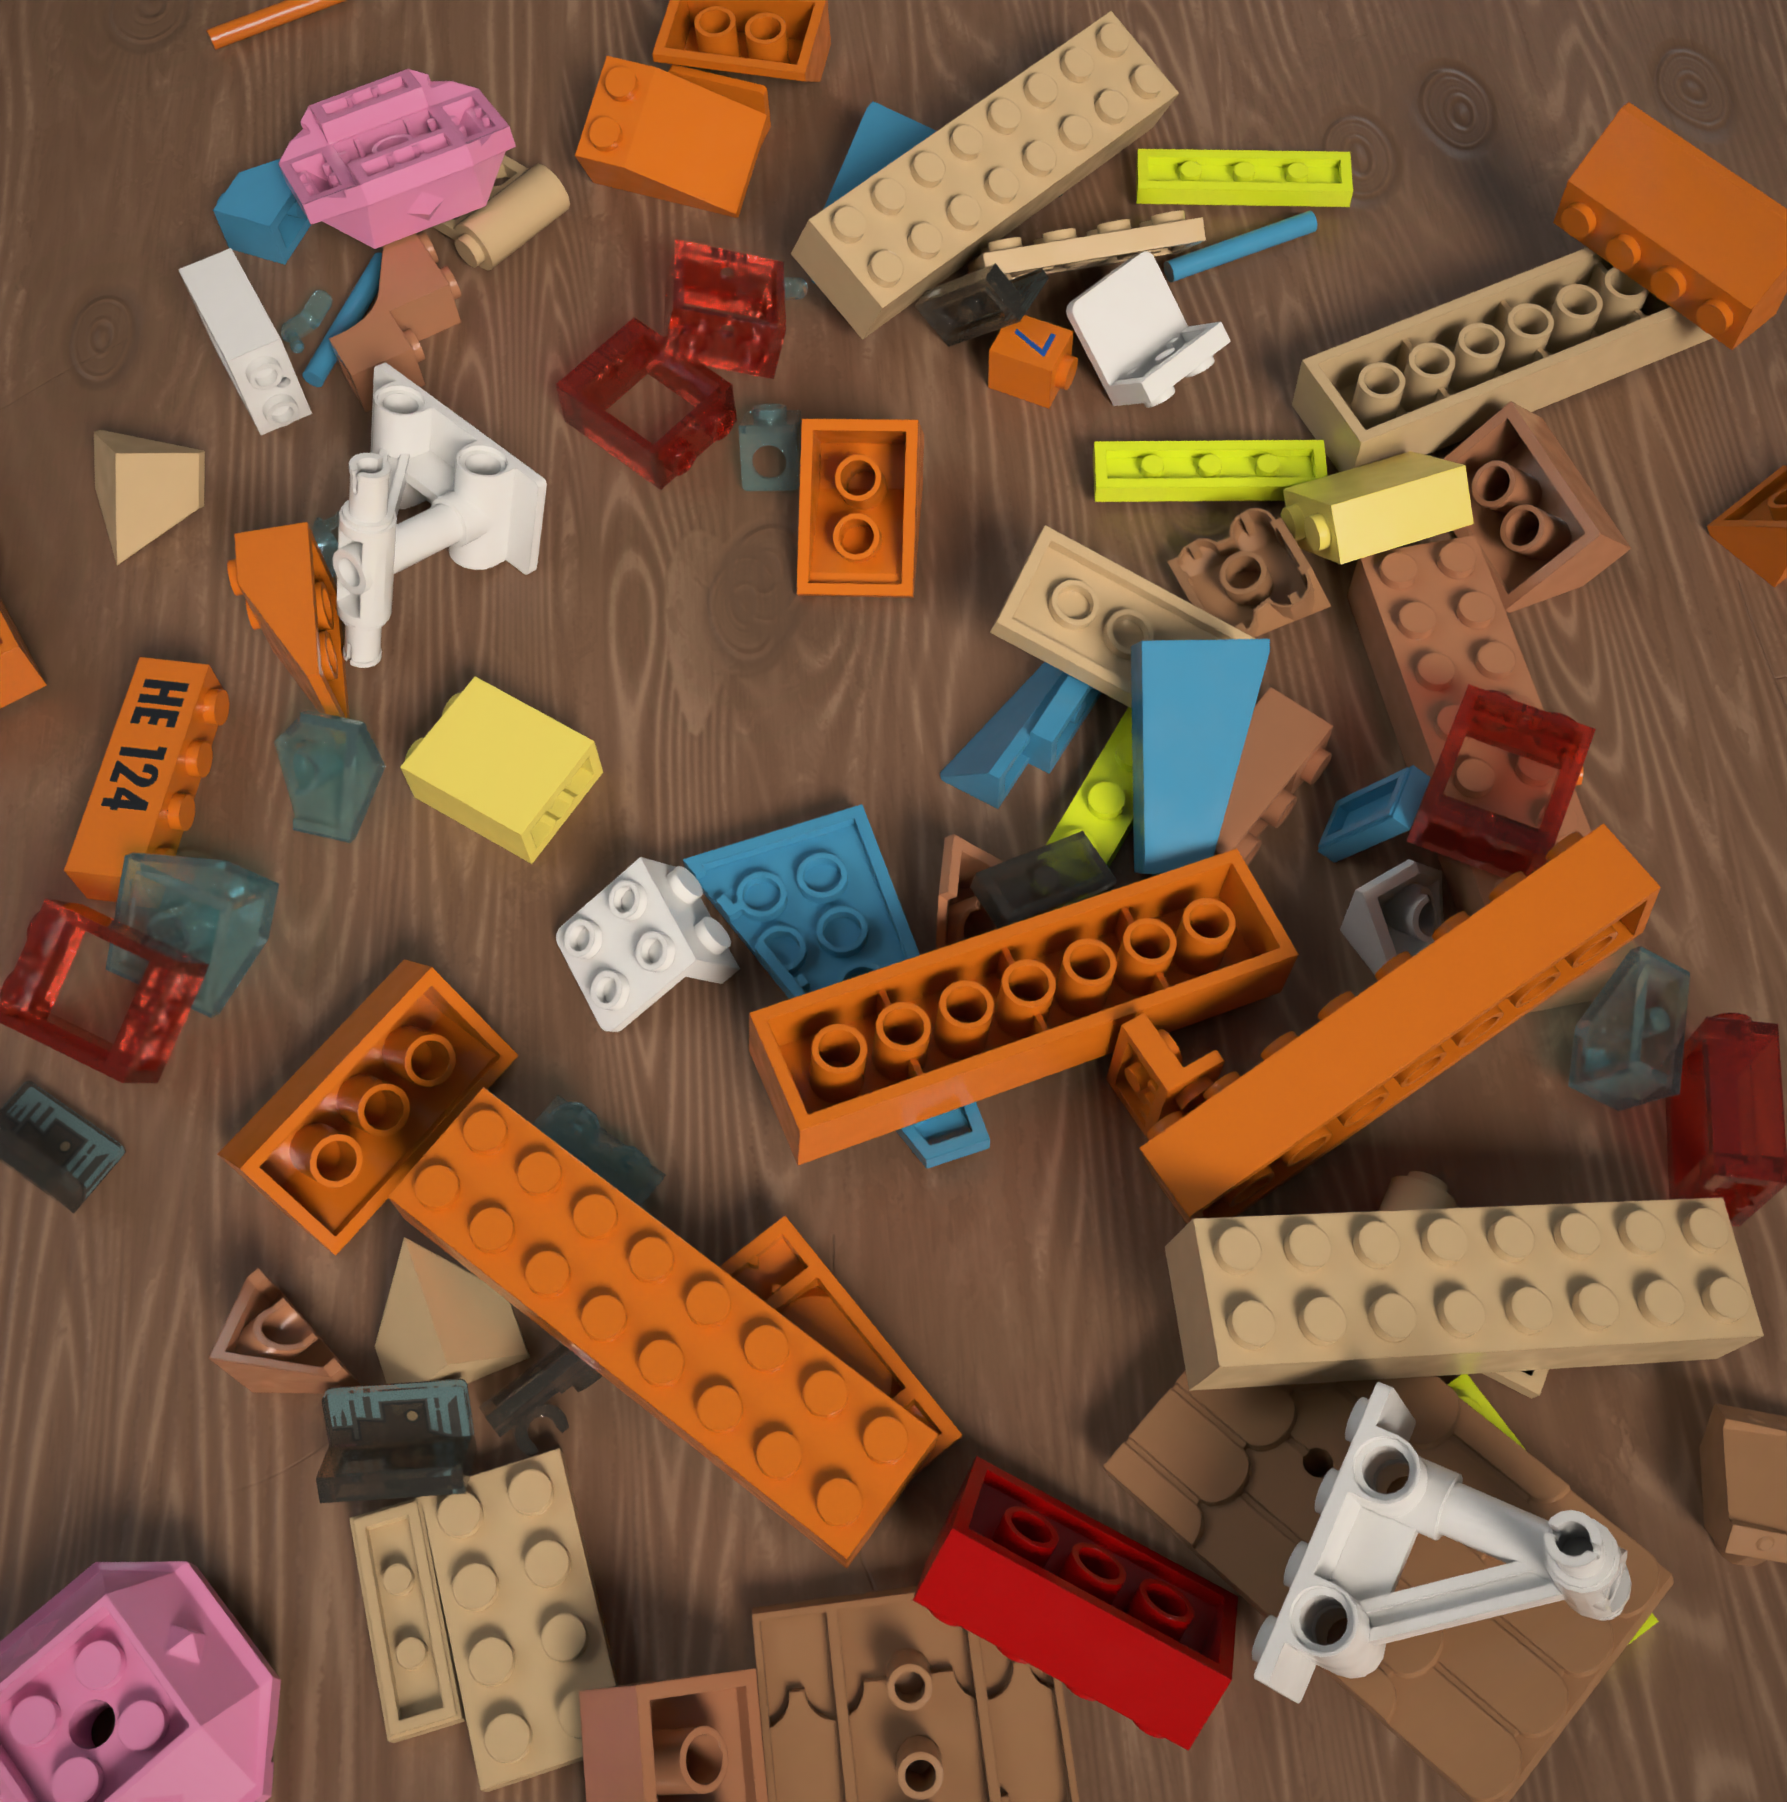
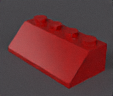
[913,1456,1238,1751]

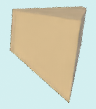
[94,430,205,566]
[375,1237,530,1413]

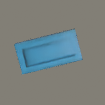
[1318,765,1431,863]

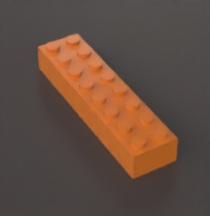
[1139,823,1661,1224]
[749,848,1299,1165]
[388,1087,938,1569]

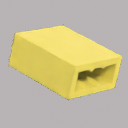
[1281,451,1474,564]
[400,676,603,864]

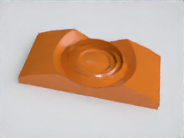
[719,1216,962,1478]

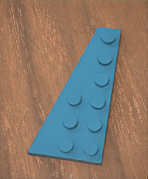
[683,804,990,1169]

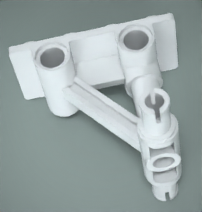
[333,362,547,668]
[1252,1382,1632,1704]

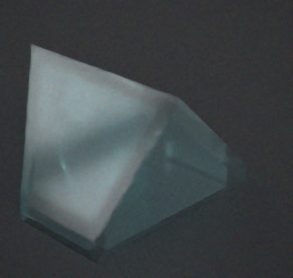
[274,710,386,843]

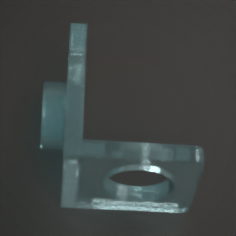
[739,404,801,491]

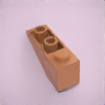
[1214,687,1333,866]

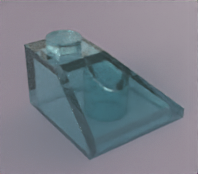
[105,853,279,1018]

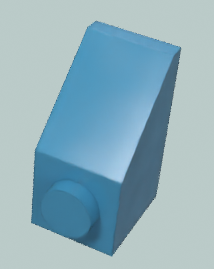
[213,158,311,265]

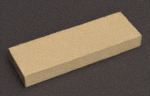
[349,1497,466,1743]

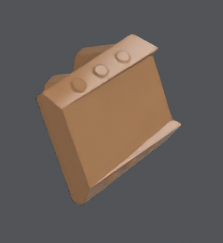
[1167,508,1331,638]
[1699,1403,1787,1566]

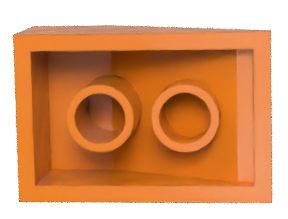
[575,56,769,218]
[796,419,924,598]
[227,522,351,740]

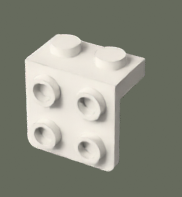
[1066,251,1231,408]
[556,857,740,1032]

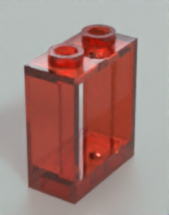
[663,239,786,379]
[556,317,737,490]
[1406,684,1596,878]
[0,898,210,1083]
[1664,1013,1787,1227]

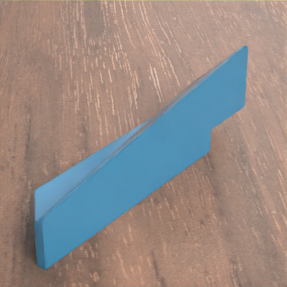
[940,662,1102,809]

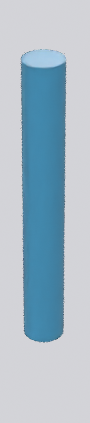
[1164,210,1317,283]
[302,252,382,387]

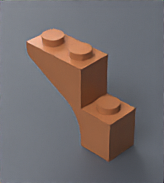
[329,231,461,412]

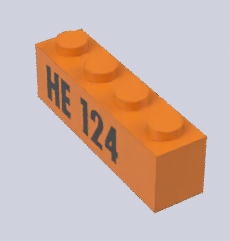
[64,657,230,907]

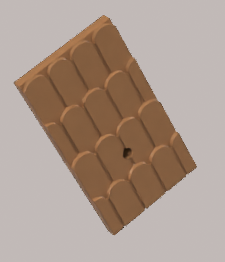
[1103,1370,1674,1802]
[752,1586,1080,1802]

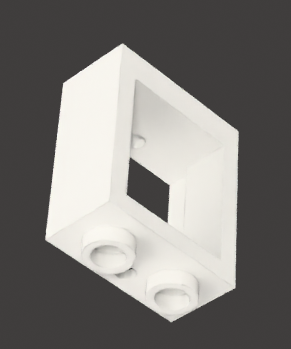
[178,248,312,436]

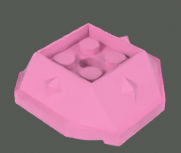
[278,69,516,249]
[0,1561,281,1802]

